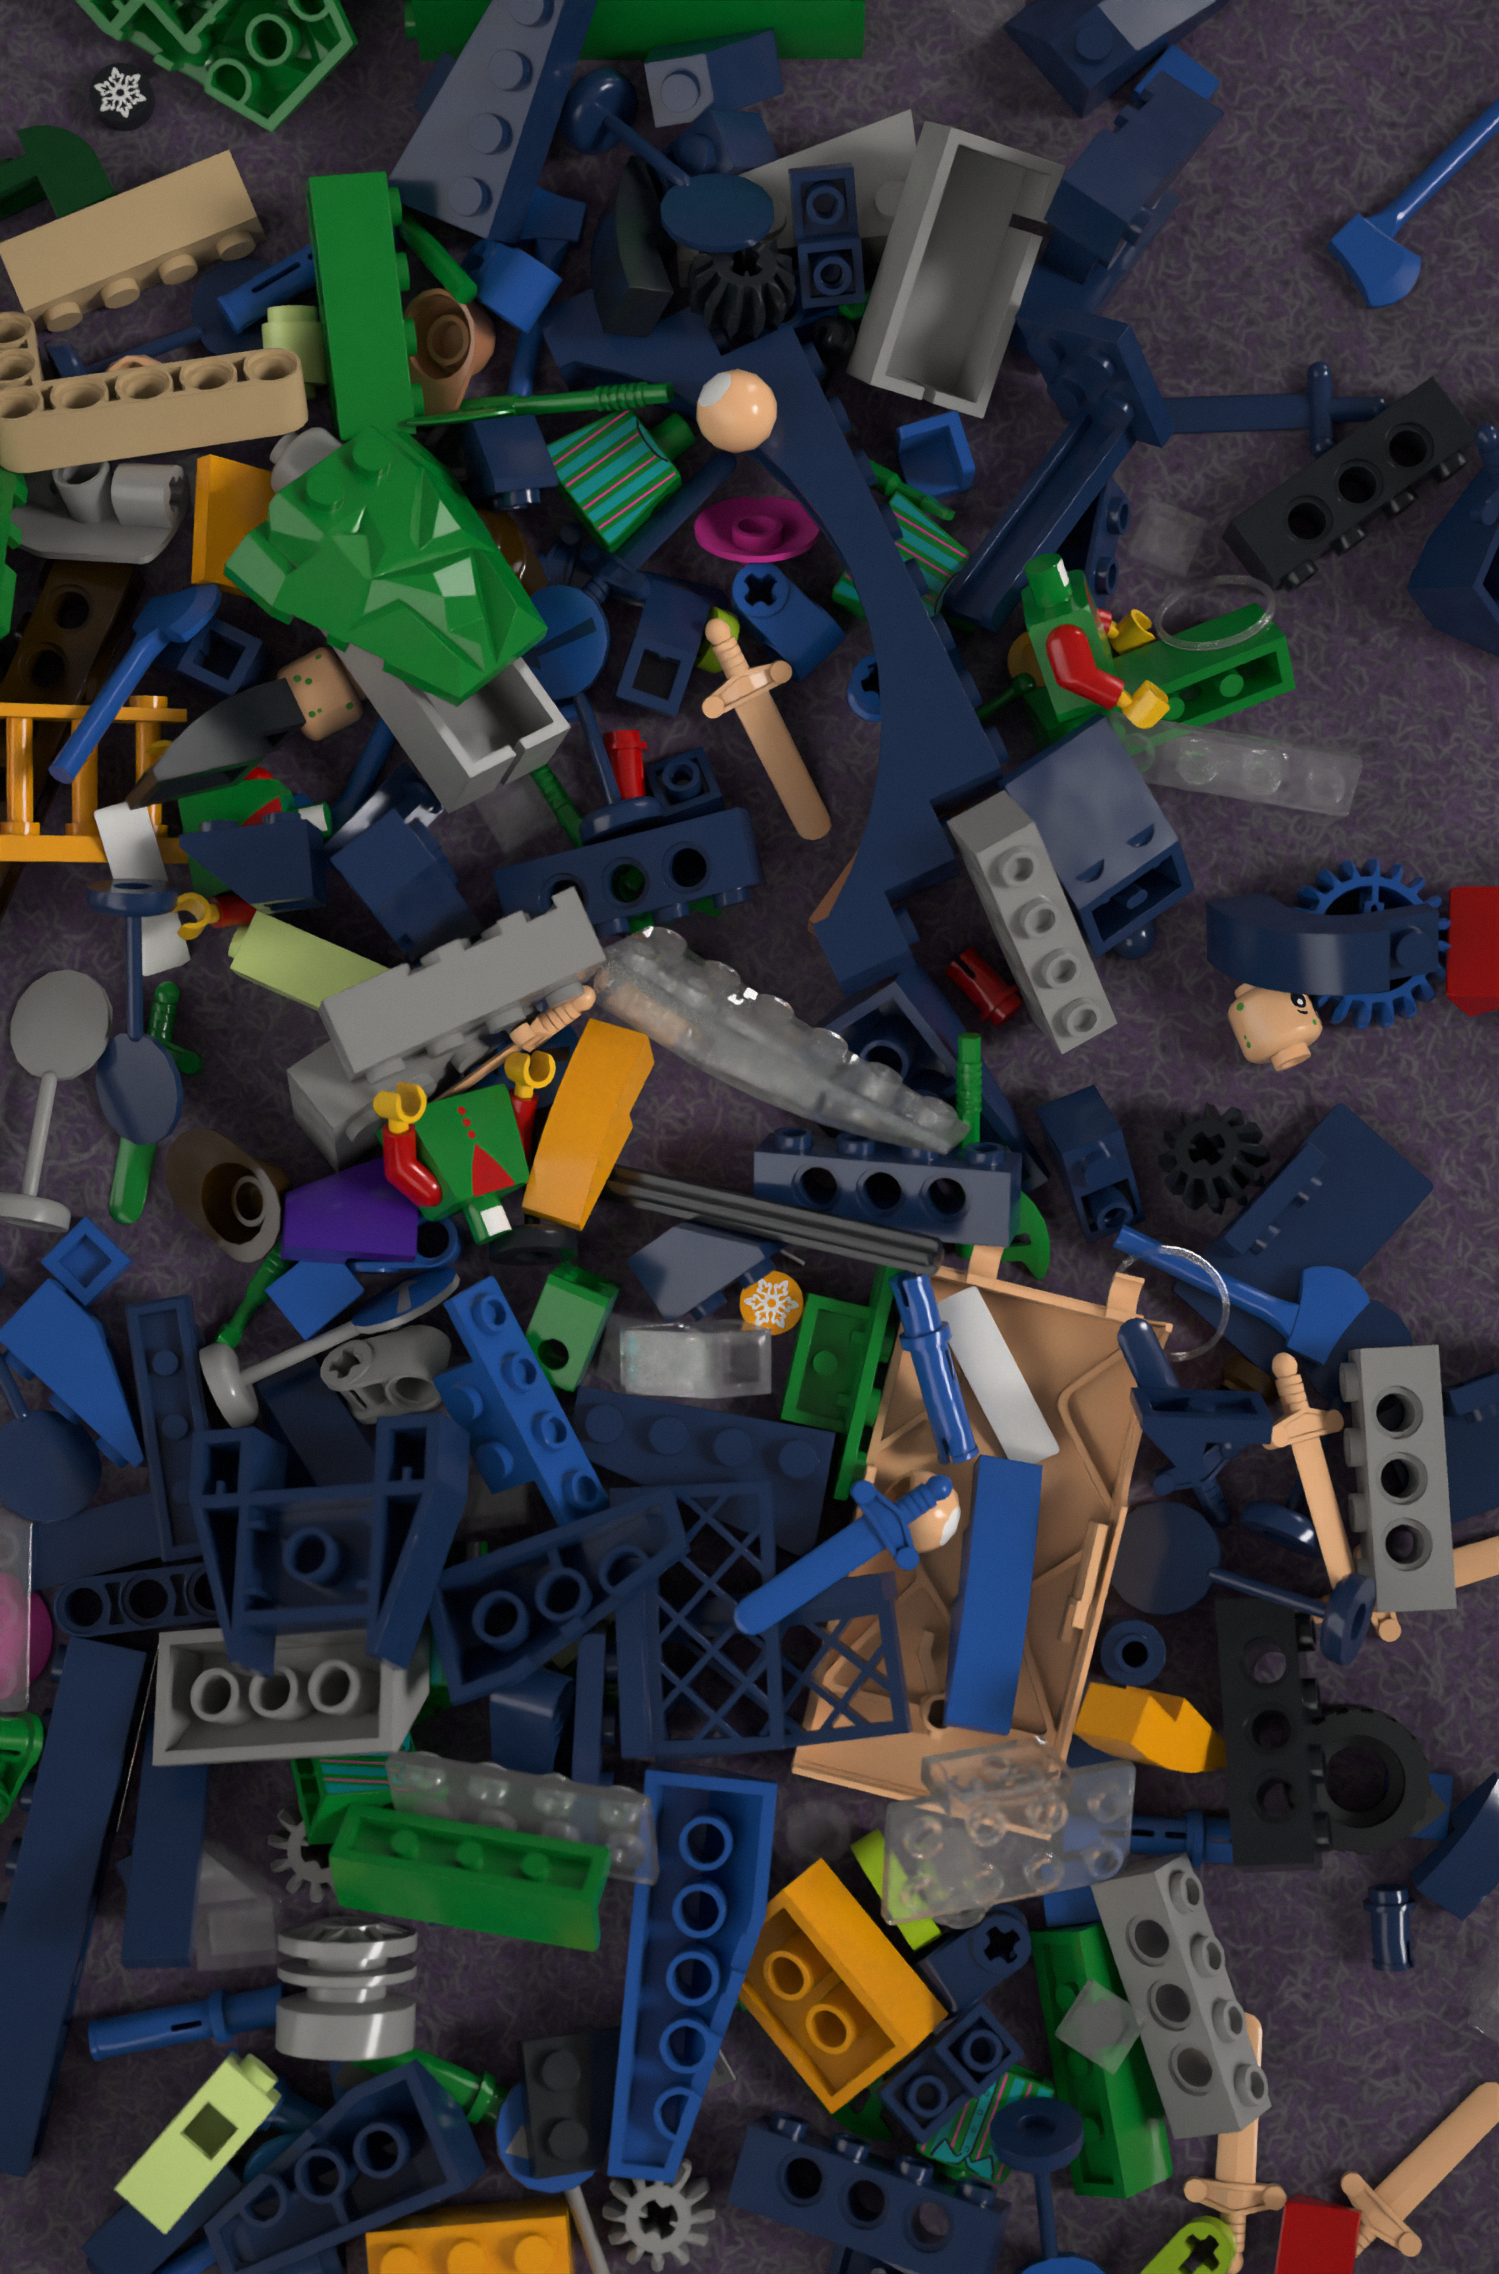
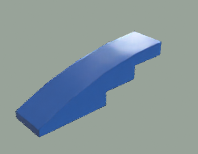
[943,1454,1043,1736]

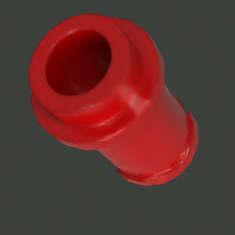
[603,730,648,800]
[944,946,1025,1028]

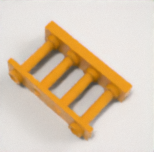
[0,695,188,864]

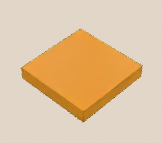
[191,454,276,598]

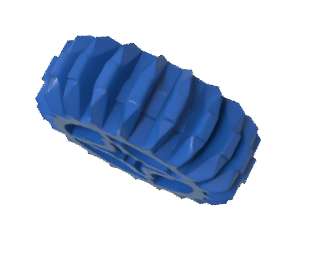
[1289,858,1453,1030]

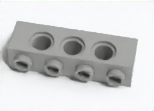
[947,790,1118,1054]
[1339,1345,1457,1613]
[1090,1852,1272,2139]

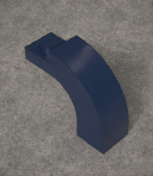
[1206,892,1439,995]

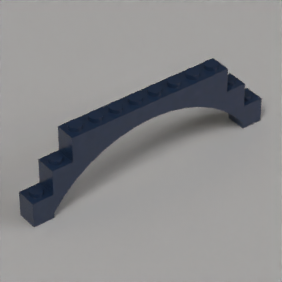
[537,288,1010,997]

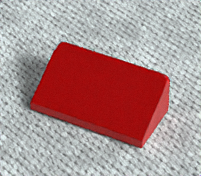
[1446,886,1499,1017]
[1274,2194,1362,2274]

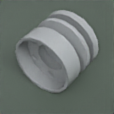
[275,1916,418,2061]

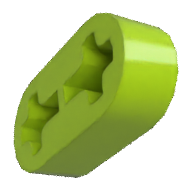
[850,1828,943,1952]
[1139,2215,1237,2274]

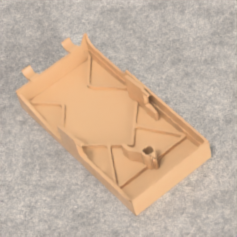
[791,1245,1173,1837]

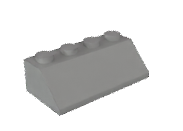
[152,1624,431,1767]

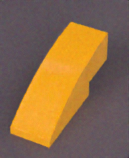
[521,1018,655,1231]
[1073,1682,1226,1773]

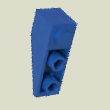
[0,1279,148,1468]

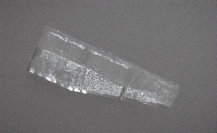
[594,925,971,1155]

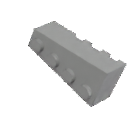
[675,109,916,288]
[318,887,607,1085]
[286,938,543,1173]

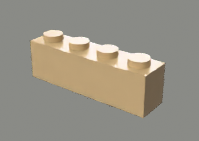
[0,150,266,333]

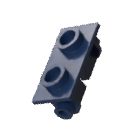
[1056,477,1130,610]
[323,762,445,895]

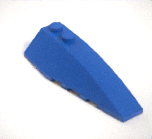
[607,1762,778,2183]

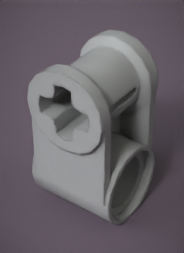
[320,1325,451,1425]

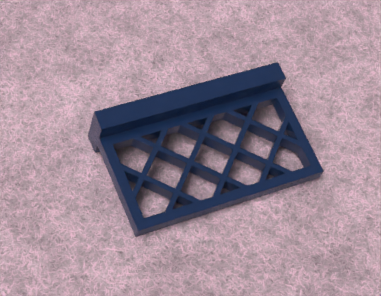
[610,1480,786,1758]
[655,1571,913,1764]

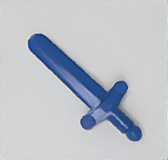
[733,1474,953,1635]

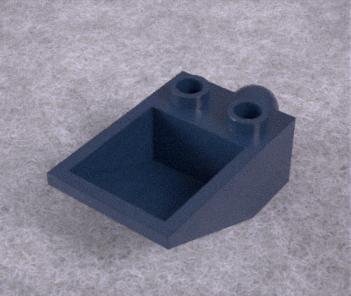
[997,712,1195,960]

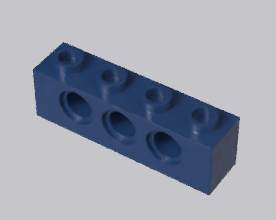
[492,807,767,939]
[754,1127,1022,1248]
[727,2110,1012,2274]

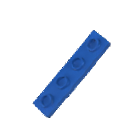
[432,1276,610,1527]

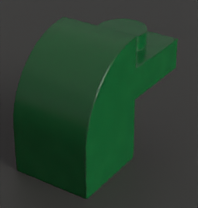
[0,125,117,222]

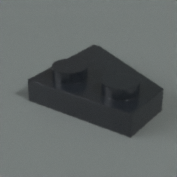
[516,2026,621,2180]

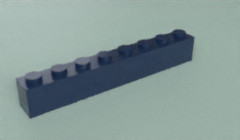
[0,1635,157,2178]

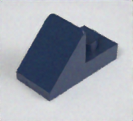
[1130,1387,1274,1487]

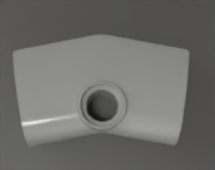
[10,461,189,564]

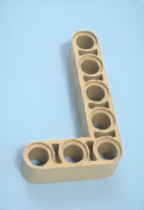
[0,311,309,473]

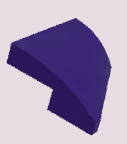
[280,1156,418,1264]

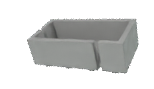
[846,121,1066,419]
[320,629,571,814]

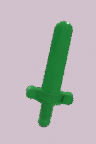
[109,981,204,1225]

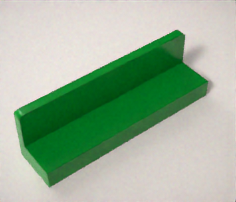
[328,1803,612,1952]
[1029,1920,1173,2199]

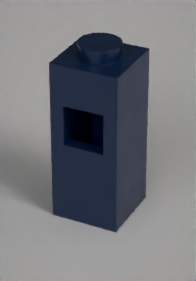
[81,2152,247,2274]

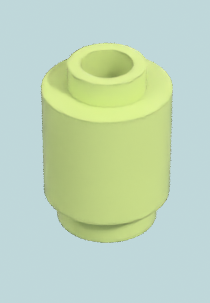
[262,305,328,399]

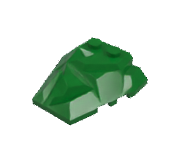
[75,0,358,132]
[224,426,548,707]

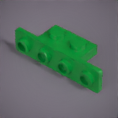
[777,1264,906,1501]

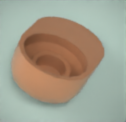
[403,288,496,427]

